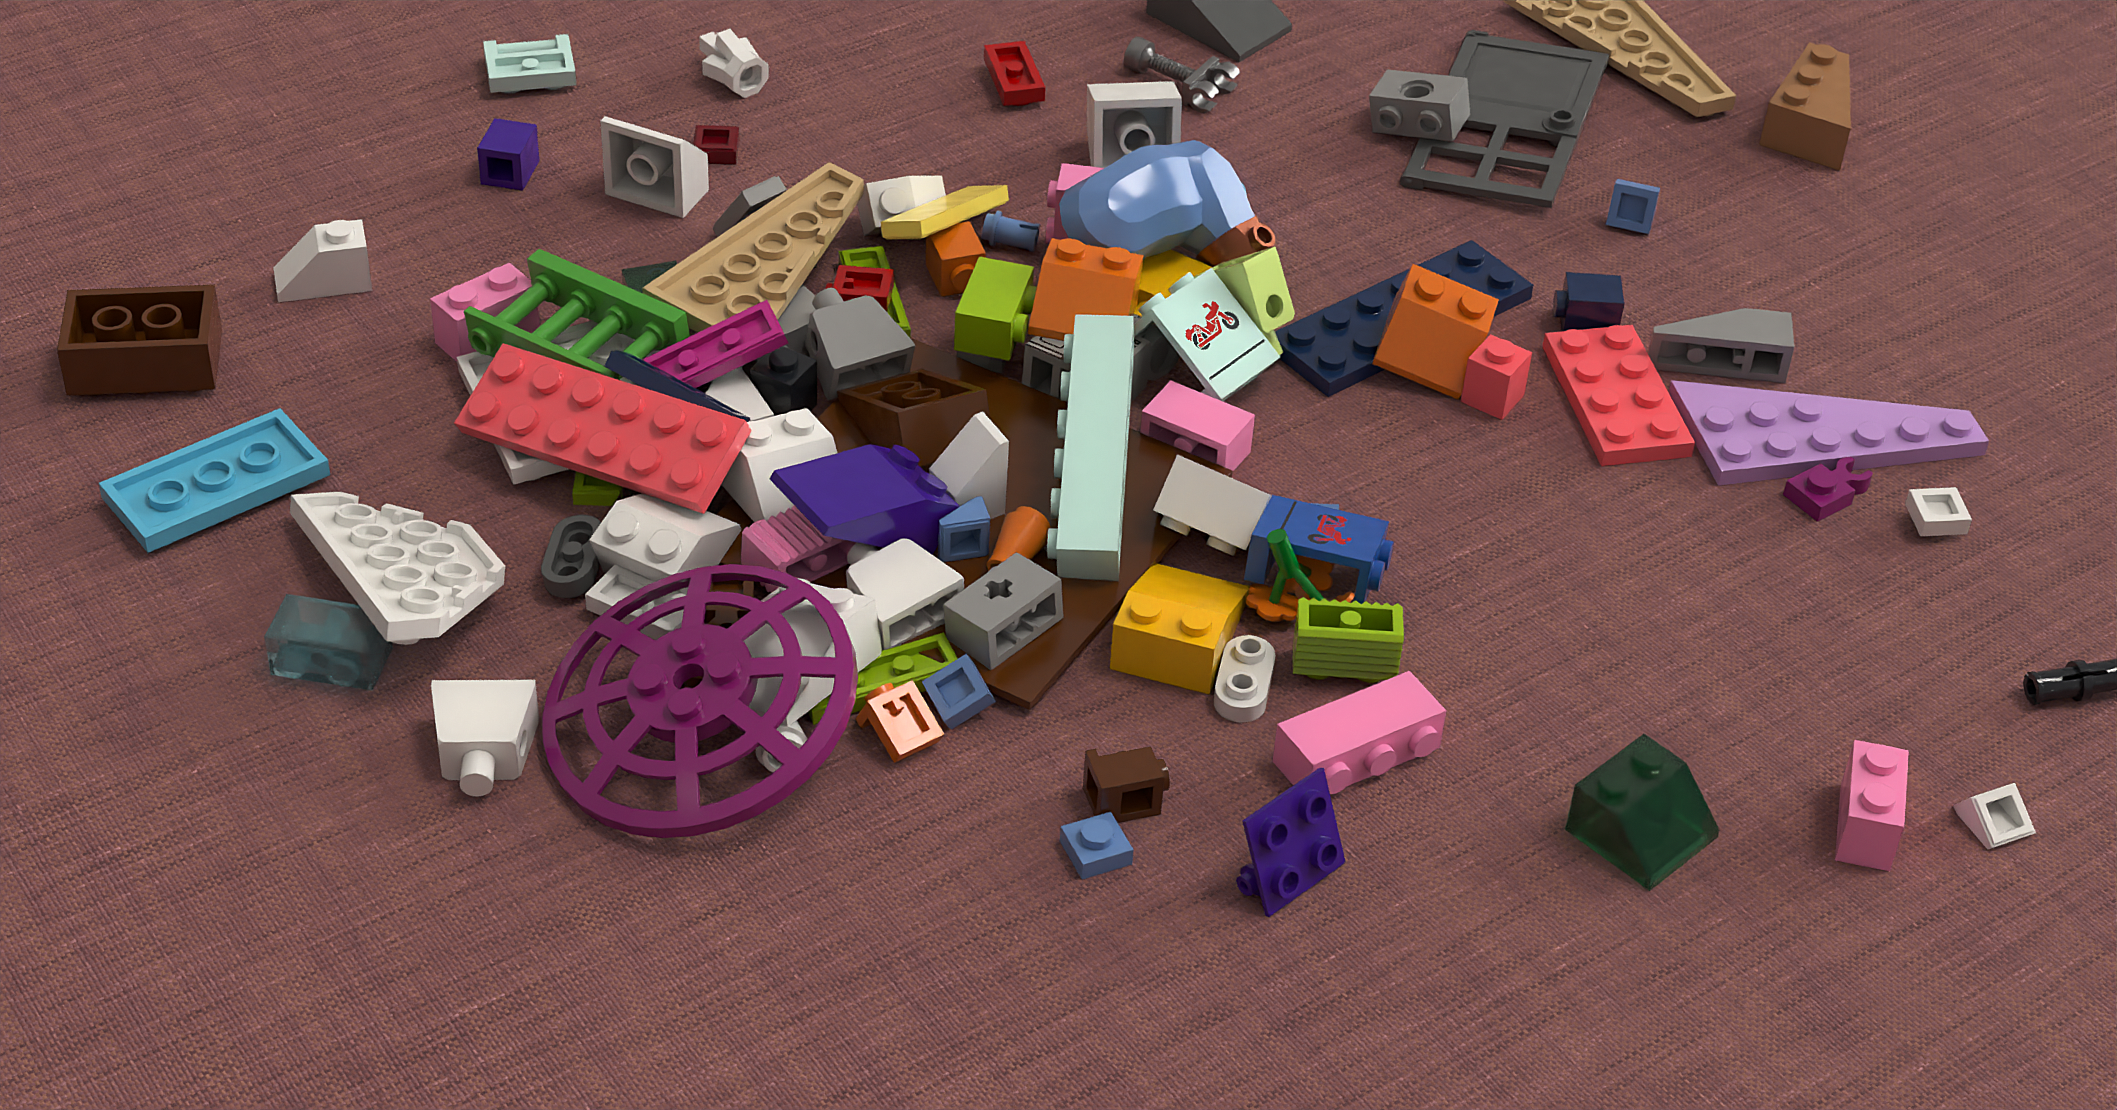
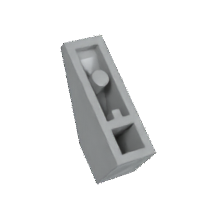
[1648,308,1794,383]

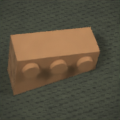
[1759,42,1851,171]

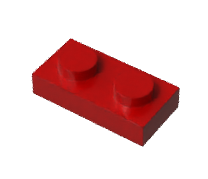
[984,41,1046,106]

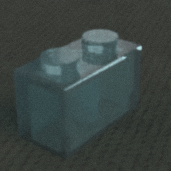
[264,594,393,691]

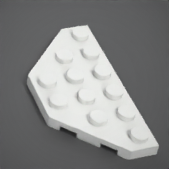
[290,492,505,645]

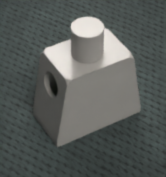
[806,288,915,400]

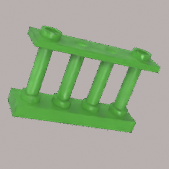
[464,249,690,380]

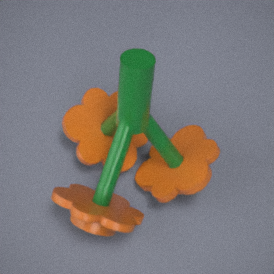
[1245,529,1355,622]

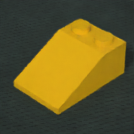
[1110,564,1250,695]

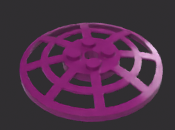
[542,564,858,838]

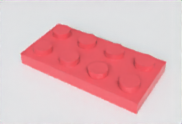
[1542,325,1695,466]

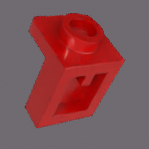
[826,265,894,312]

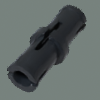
[2023,659,2117,705]

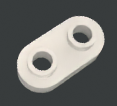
[1214,635,1276,723]

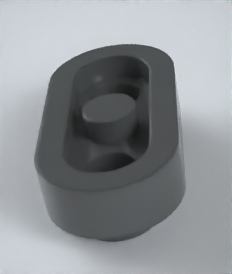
[541,515,601,598]

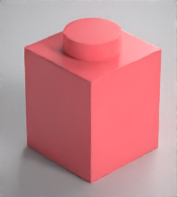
[1461,334,1532,420]

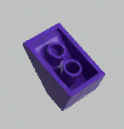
[769,444,960,554]

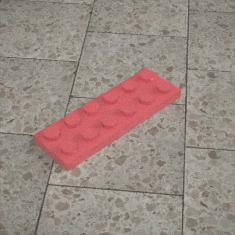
[454,343,752,514]

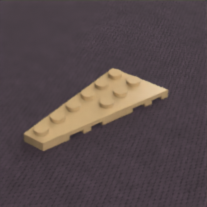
[1503,0,1736,117]
[642,162,864,332]

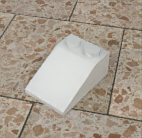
[744,578,882,727]

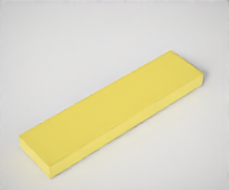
[880,185,1009,239]

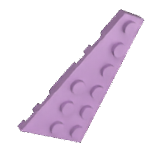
[1668,380,1989,486]

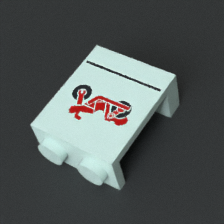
[1134,268,1280,402]

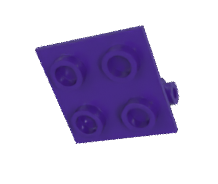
[1236,767,1346,917]

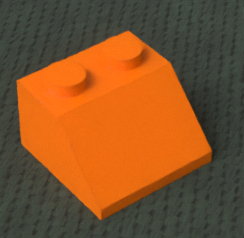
[1028,238,1144,341]
[1372,264,1499,399]

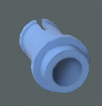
[981,210,1041,252]

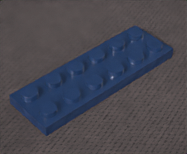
[1275,240,1533,397]

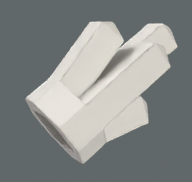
[699,29,769,98]

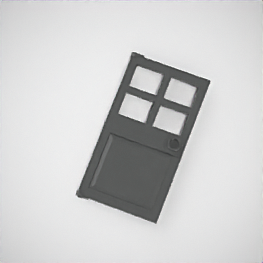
[1400,30,1609,208]

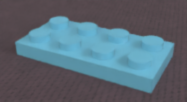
[99,408,330,553]

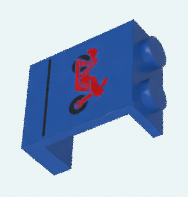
[1244,495,1394,604]

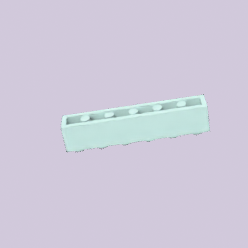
[1047,314,1134,581]

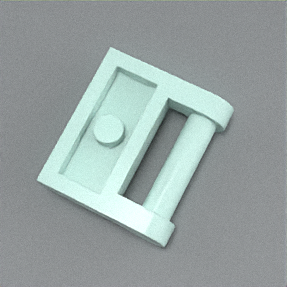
[483,34,576,93]

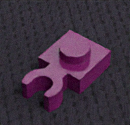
[1783,457,1873,522]

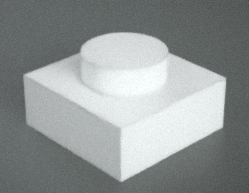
[1905,487,1972,536]

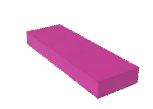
[642,300,788,388]

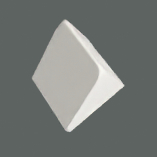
[1953,783,2036,849]

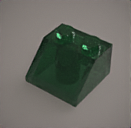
[1565,734,1720,891]

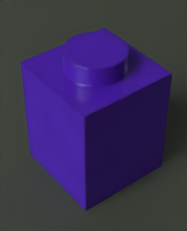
[477,118,540,191]

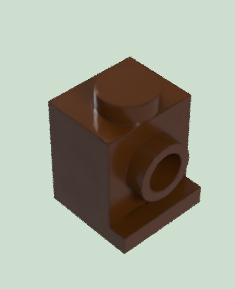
[1083,746,1170,823]

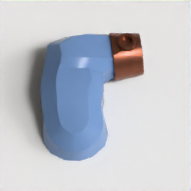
[1059,140,1275,267]

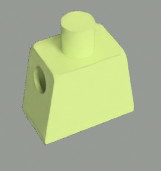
[1194,247,1295,355]

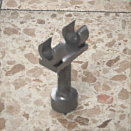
[1123,36,1240,113]

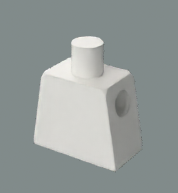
[846,539,964,651]
[431,680,539,796]

